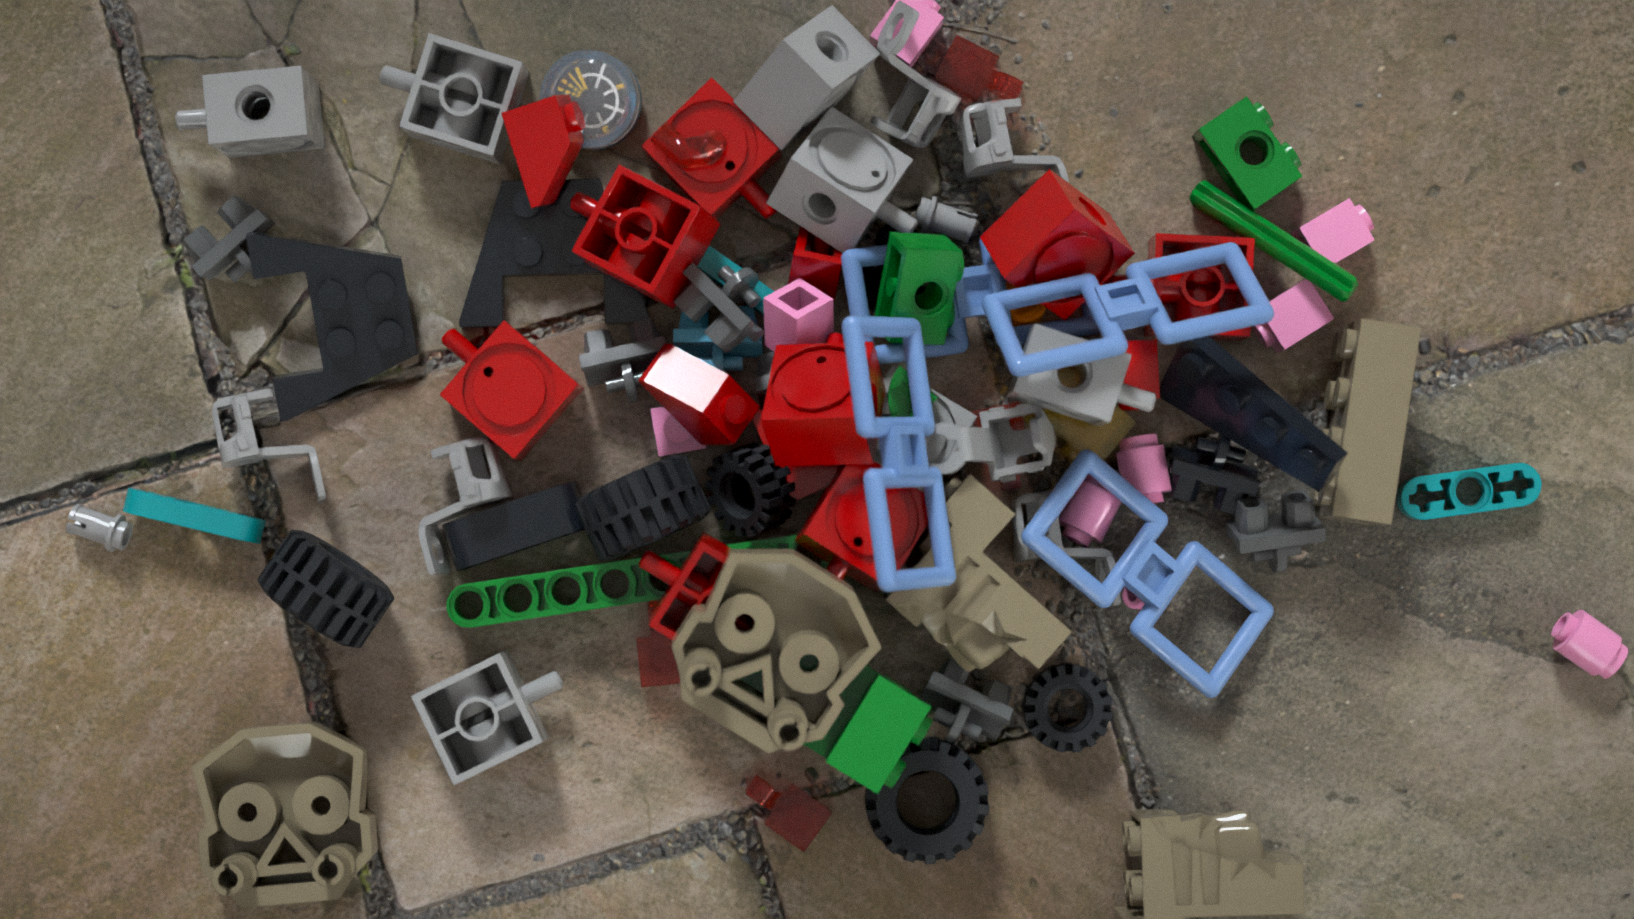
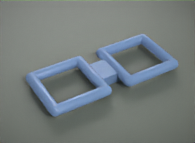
[841,239,1100,365]
[982,242,1274,377]
[842,316,956,592]
[1021,449,1274,698]

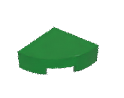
[888,366,938,417]

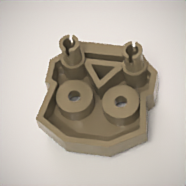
[671,549,881,754]
[192,721,378,908]

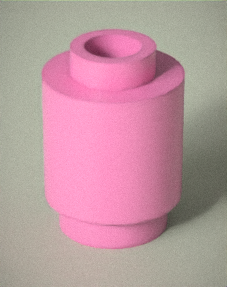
[1116,434,1172,504]
[1059,474,1122,548]
[1551,610,1628,679]

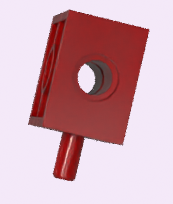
[641,77,782,220]
[570,165,721,310]
[980,169,1135,320]
[1110,233,1255,341]
[439,320,584,461]
[761,333,886,466]
[794,461,928,593]
[638,531,754,640]

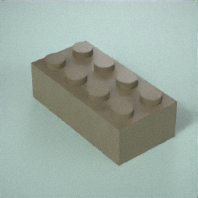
[1310,318,1421,526]

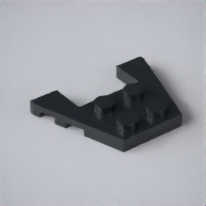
[459,178,650,329]
[246,232,418,422]

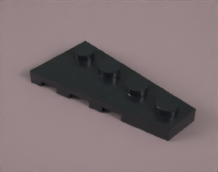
[1160,336,1348,492]

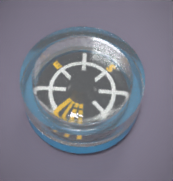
[540,50,642,150]

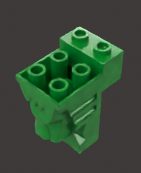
[739,654,933,794]

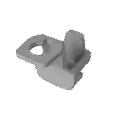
[870,1,962,148]
[959,98,1069,183]
[212,389,326,504]
[925,403,1056,483]
[419,437,513,575]
[1011,490,1121,607]

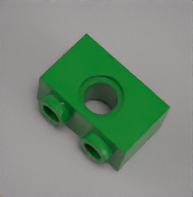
[1192,96,1302,211]
[874,232,964,345]

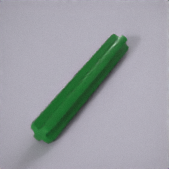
[1189,180,1358,302]

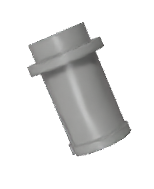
[914,195,978,244]
[66,504,133,552]

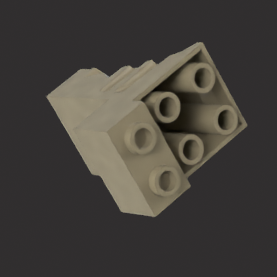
[884,474,1072,672]
[1114,809,1305,919]

